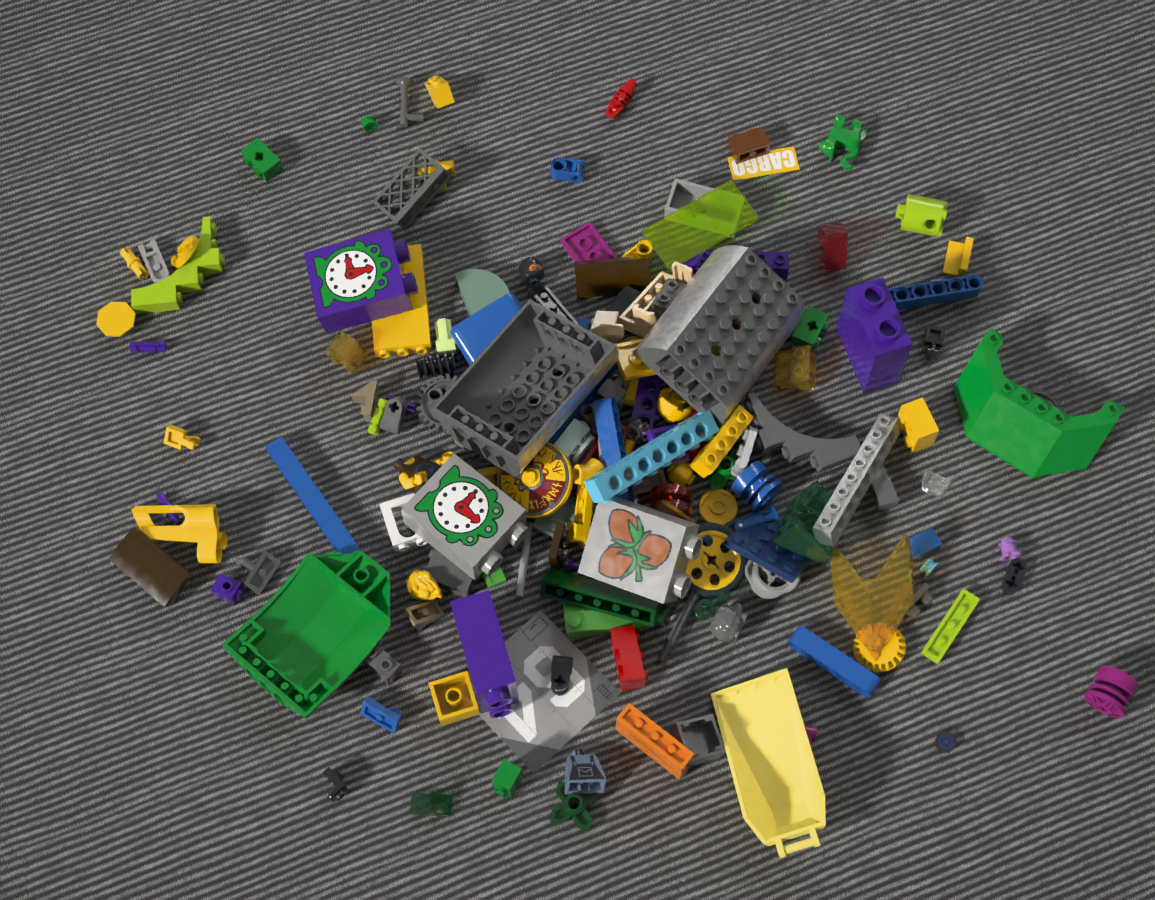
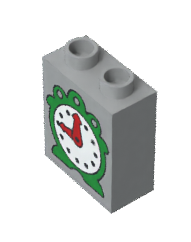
[401,454,529,580]

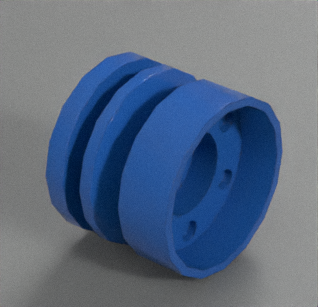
[731,460,783,512]

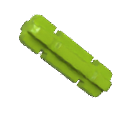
[367,398,388,435]

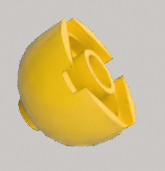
[657,387,694,423]

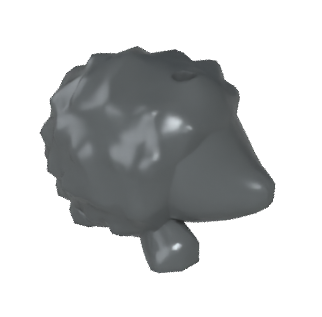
[710,603,748,643]

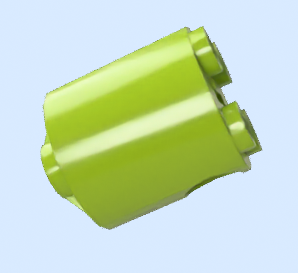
[895,194,948,237]

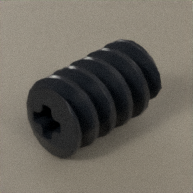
[416,351,456,379]

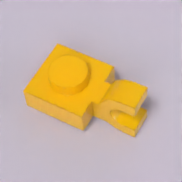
[163,424,201,450]

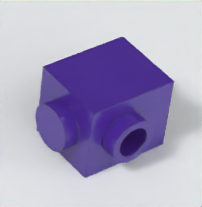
[211,573,244,605]

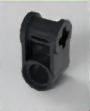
[551,655,573,696]

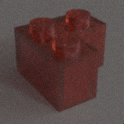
[817,223,848,270]

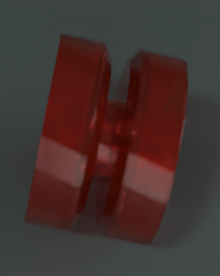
[649,484,692,518]

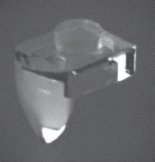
[922,469,952,499]

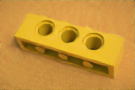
[689,405,754,478]

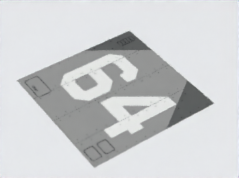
[469,610,620,773]

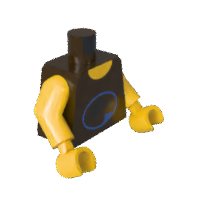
[394,451,453,494]

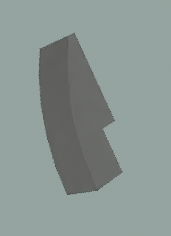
[868,464,899,511]

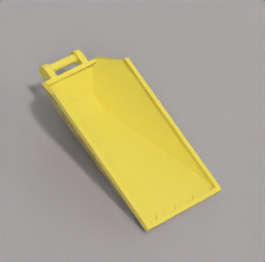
[711,668,826,858]

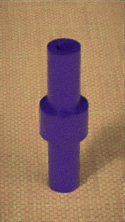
[156,492,183,526]

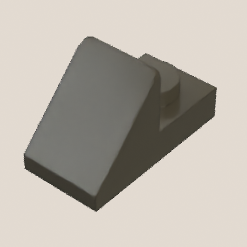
[352,380,379,422]
[404,599,445,632]

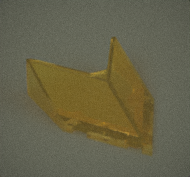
[829,535,914,661]

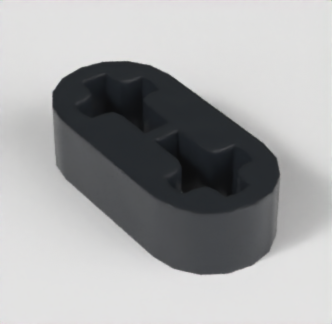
[1001,558,1027,595]

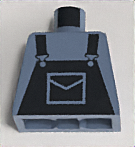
[565,749,606,794]

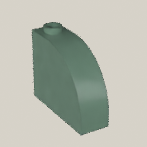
[454,269,510,316]

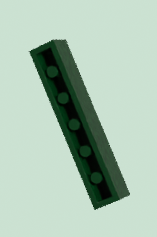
[540,568,662,627]

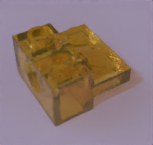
[774,345,816,390]

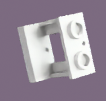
[379,493,428,552]

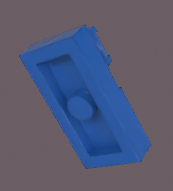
[360,696,403,734]

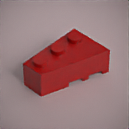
[610,625,648,692]

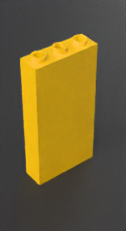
[372,244,432,358]

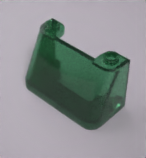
[772,480,834,563]

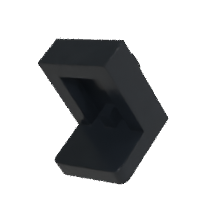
[323,767,348,802]

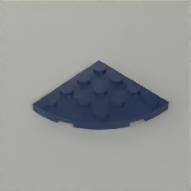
[723,522,825,583]

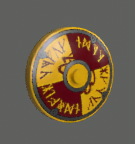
[497,442,573,519]

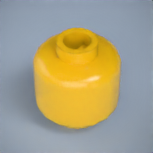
[666,462,696,487]

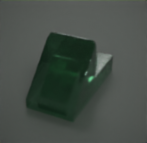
[410,791,453,817]

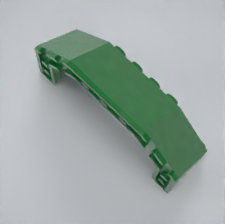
[953,328,1125,478]

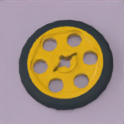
[685,523,747,598]

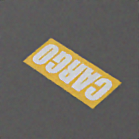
[727,146,800,181]

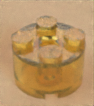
[325,332,370,375]

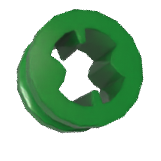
[361,115,378,132]

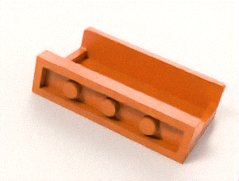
[616,703,694,780]

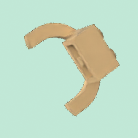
[590,311,625,379]

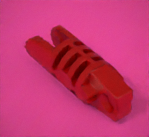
[605,79,637,120]

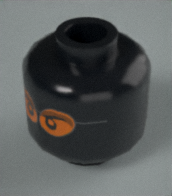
[518,257,545,286]

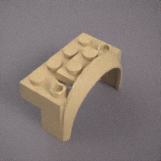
[619,261,693,338]

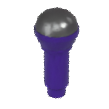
[561,556,580,571]

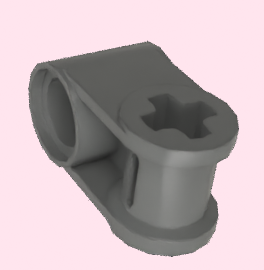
[380,396,408,435]

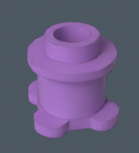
[998,538,1022,562]

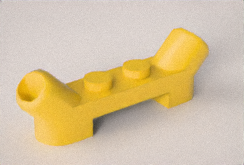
[567,458,604,549]

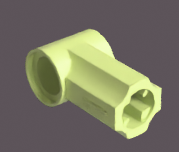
[435,318,457,356]

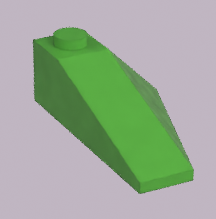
[563,602,647,639]

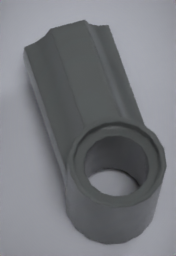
[580,403,598,440]

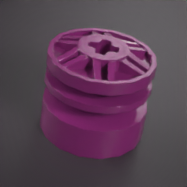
[1084,665,1139,718]

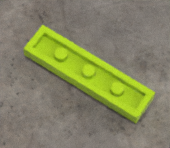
[921,588,980,664]

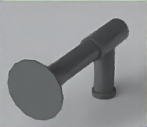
[395,77,424,127]

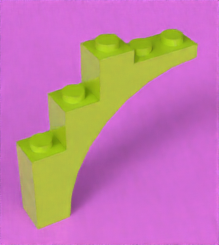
[131,216,225,314]

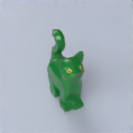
[819,114,868,170]

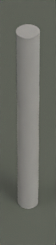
[515,522,533,598]

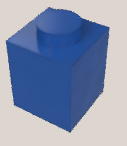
[909,528,942,560]

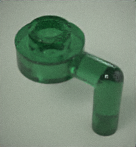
[694,590,730,620]

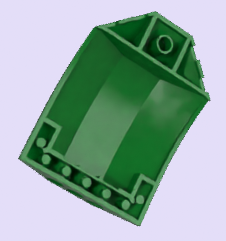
[222,551,391,719]

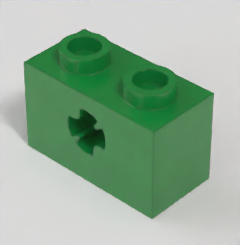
[241,138,283,182]
[791,306,830,352]
[492,759,524,798]

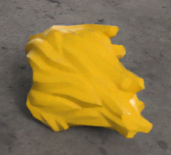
[405,569,443,601]

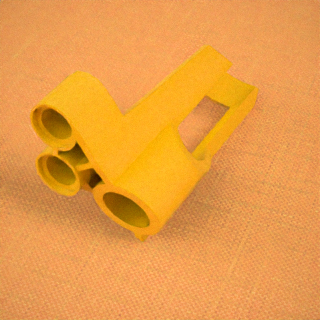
[131,504,227,563]

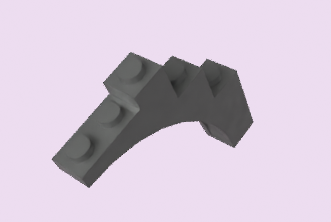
[744,392,861,473]

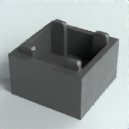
[669,714,726,768]

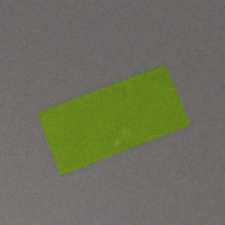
[641,180,760,271]

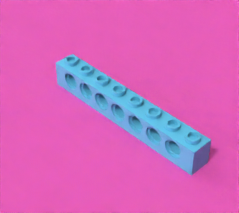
[584,410,719,504]

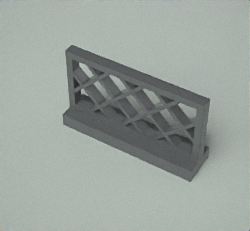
[372,148,452,230]

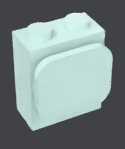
[554,418,595,467]

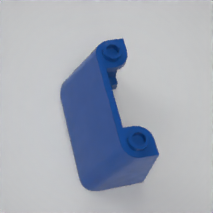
[450,293,522,365]

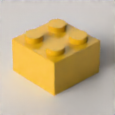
[897,397,939,453]
[429,671,480,726]

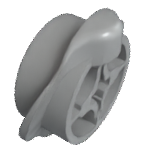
[745,560,801,599]

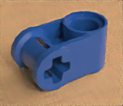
[550,157,585,183]

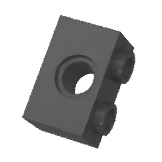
[363,645,403,686]

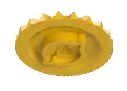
[853,621,906,672]

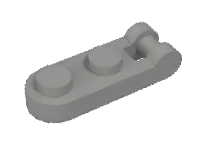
[138,239,170,283]
[731,426,758,477]

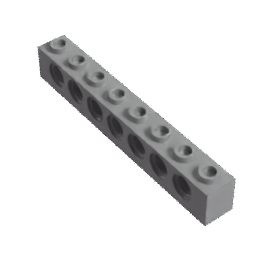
[813,413,900,548]

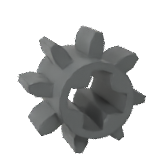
[626,419,650,445]

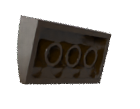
[574,255,650,299]
[109,527,192,607]

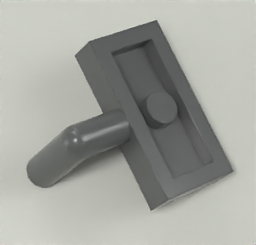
[236,551,281,595]

